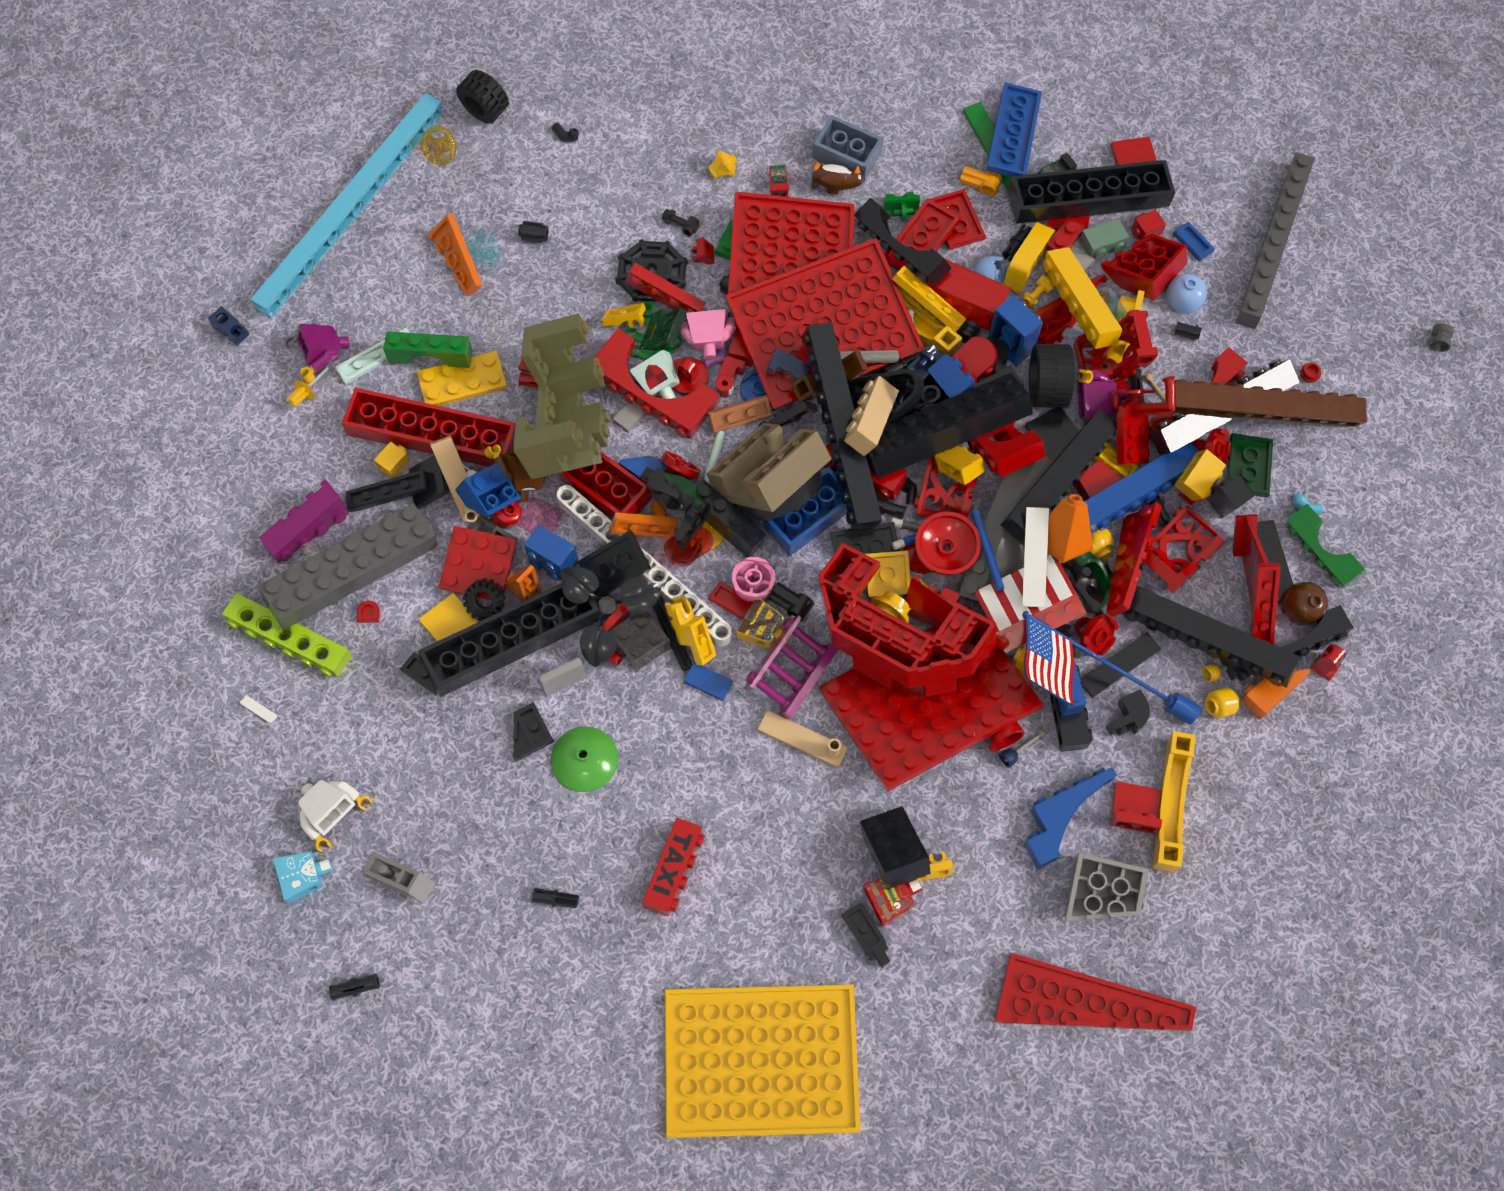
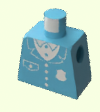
[273,852,333,904]

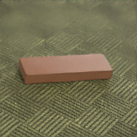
[707,395,772,433]

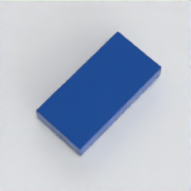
[1173,222,1215,262]
[684,662,733,701]

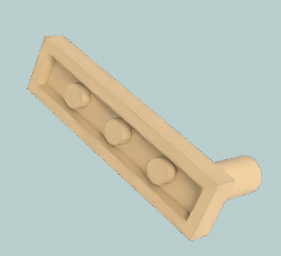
[430,435,482,522]
[758,710,848,769]

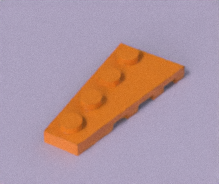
[428,214,483,296]

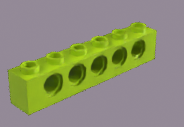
[222,593,352,677]

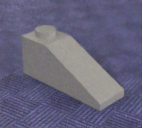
[362,853,436,904]

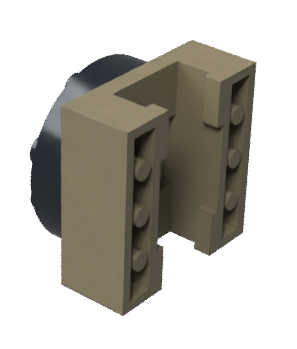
[706,423,831,522]

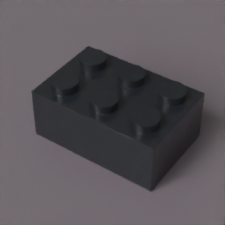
[860,806,931,890]

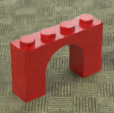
[967,422,1046,478]

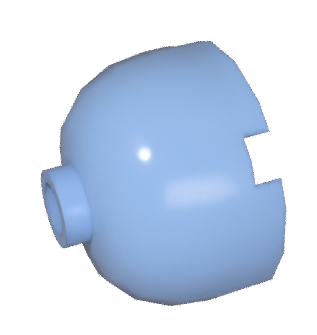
[971,256,1006,284]
[1165,273,1207,314]

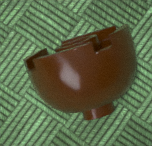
[1281,582,1328,625]

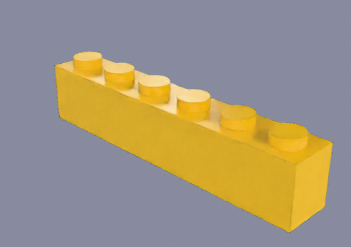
[1043,247,1122,349]

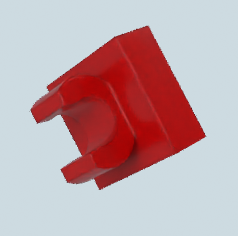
[691,237,715,265]

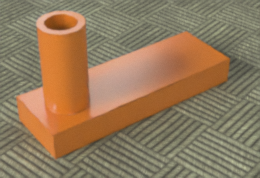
[609,501,678,538]

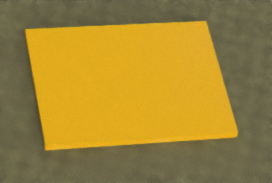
[665,985,860,1138]

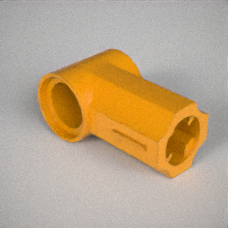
[959,166,1002,197]

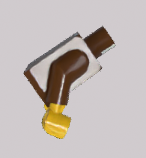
[485,445,547,502]

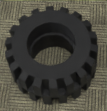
[456,69,509,124]

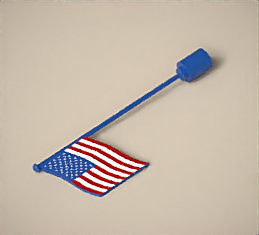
[1022,611,1201,725]

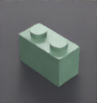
[1080,218,1129,259]

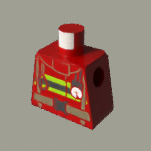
[863,878,922,928]

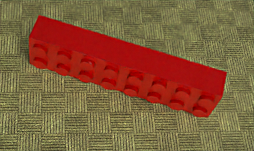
[342,387,516,467]

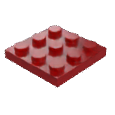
[438,526,518,601]

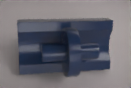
[907,344,945,381]

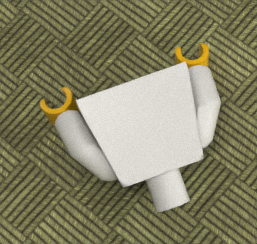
[298,780,372,853]

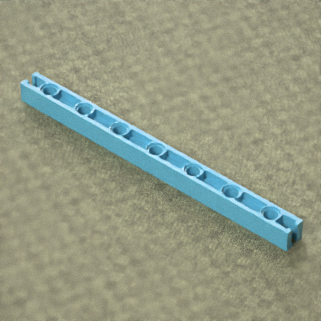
[250,93,444,318]

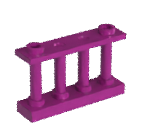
[743,615,838,719]

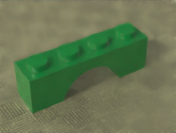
[383,331,473,368]
[1287,503,1366,587]

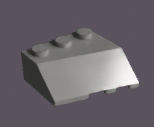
[1065,852,1149,922]

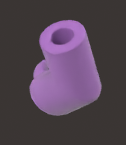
[703,343,728,368]

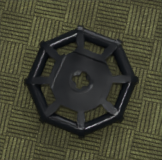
[615,239,688,304]

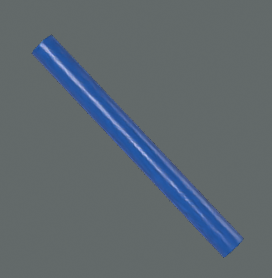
[971,510,1004,591]

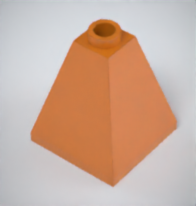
[1047,494,1093,563]

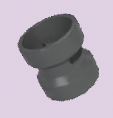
[1429,323,1454,352]

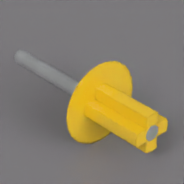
[286,366,329,408]

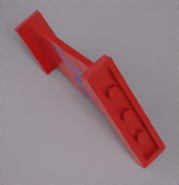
[1232,514,1281,645]

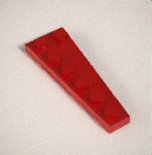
[1106,502,1162,617]

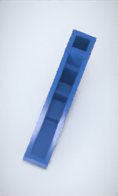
[1024,767,1117,870]

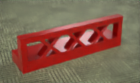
[625,263,706,317]

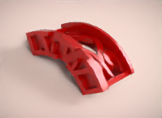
[1073,310,1158,380]
[913,446,978,518]
[1143,505,1228,593]

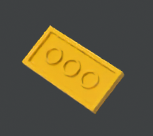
[417,350,507,406]

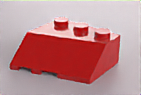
[1101,233,1187,301]

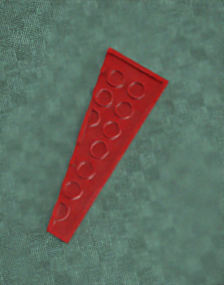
[994,953,1196,1031]

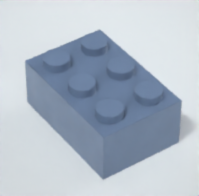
[812,115,884,181]

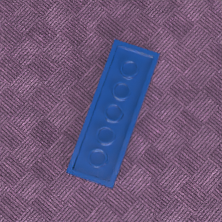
[986,82,1042,177]

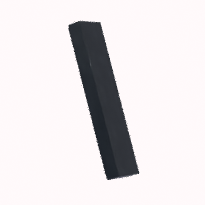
[346,469,429,512]
[1257,520,1293,603]
[1080,632,1161,699]

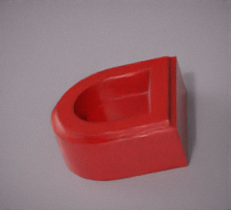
[357,601,380,623]

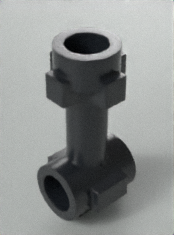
[662,209,700,236]

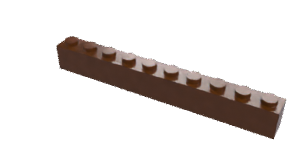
[1165,379,1367,427]

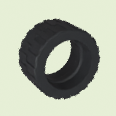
[1029,344,1075,408]

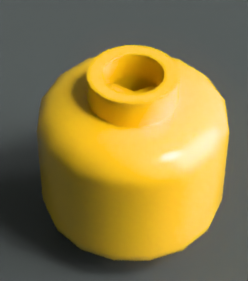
[1204,687,1239,719]

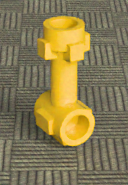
[1022,274,1055,308]

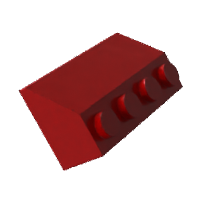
[926,259,1011,331]

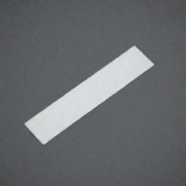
[1022,507,1049,607]

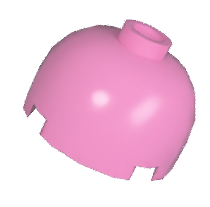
[732,557,775,601]

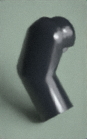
[552,123,579,142]
[902,477,917,505]

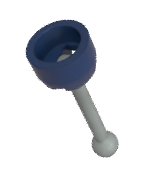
[998,729,1046,768]

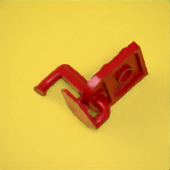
[1111,376,1175,464]

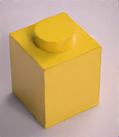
[374,442,410,478]

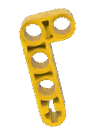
[1003,222,1055,295]

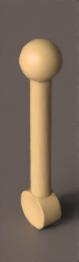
[1144,373,1166,402]

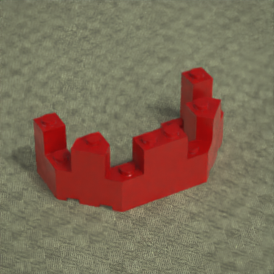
[818,543,997,697]

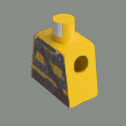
[737,599,792,649]

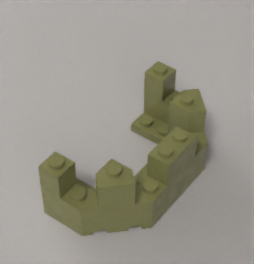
[514,313,611,479]

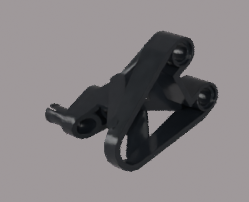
[847,369,949,424]

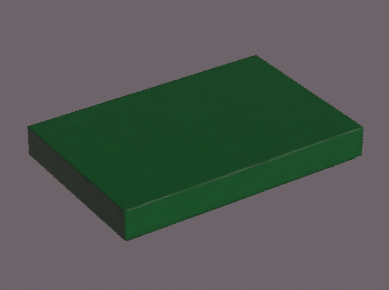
[1227,433,1273,498]

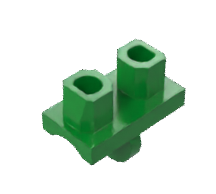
[884,192,920,220]

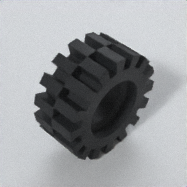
[463,578,506,621]

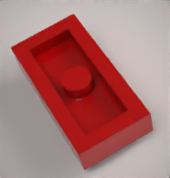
[1046,217,1085,251]

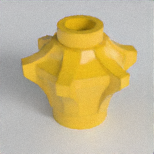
[708,150,738,179]

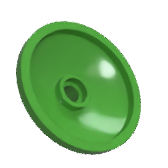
[551,727,618,792]

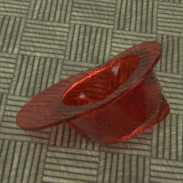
[664,528,713,567]

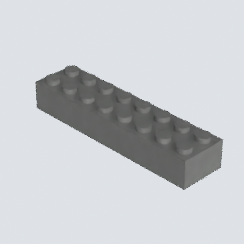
[258,503,437,630]

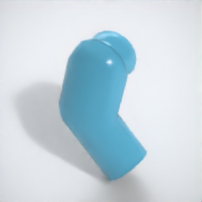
[1292,493,1323,514]

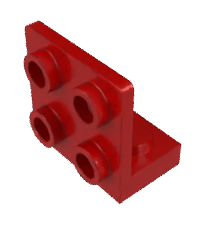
[1110,781,1162,834]

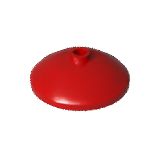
[915,512,981,575]

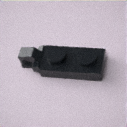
[841,903,890,968]

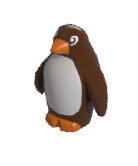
[812,162,863,194]

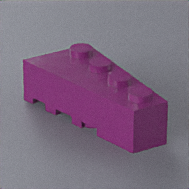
[259,479,349,563]

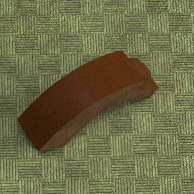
[791,350,868,402]

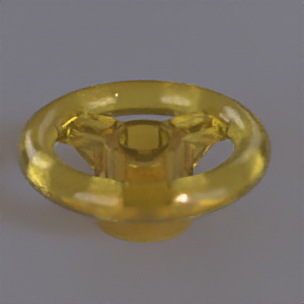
[421,126,457,166]

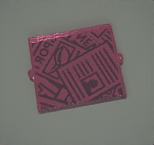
[516,496,565,533]

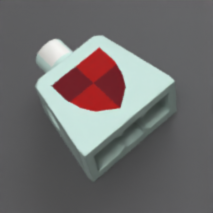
[630,350,679,399]

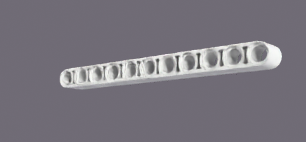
[557,485,732,647]

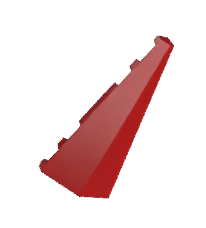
[1033,275,1107,344]
[905,575,1010,650]

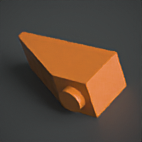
[505,565,541,602]
[1241,669,1311,720]

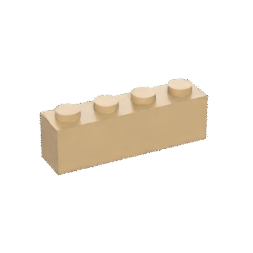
[844,376,899,456]

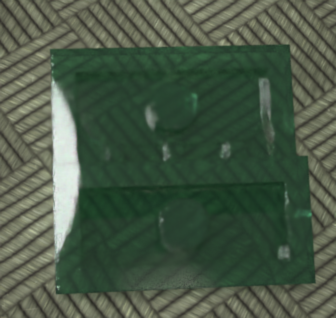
[639,307,687,350]

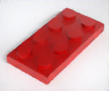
[884,198,960,277]

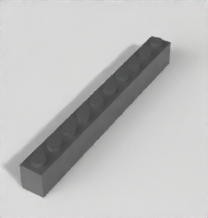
[1235,152,1315,329]

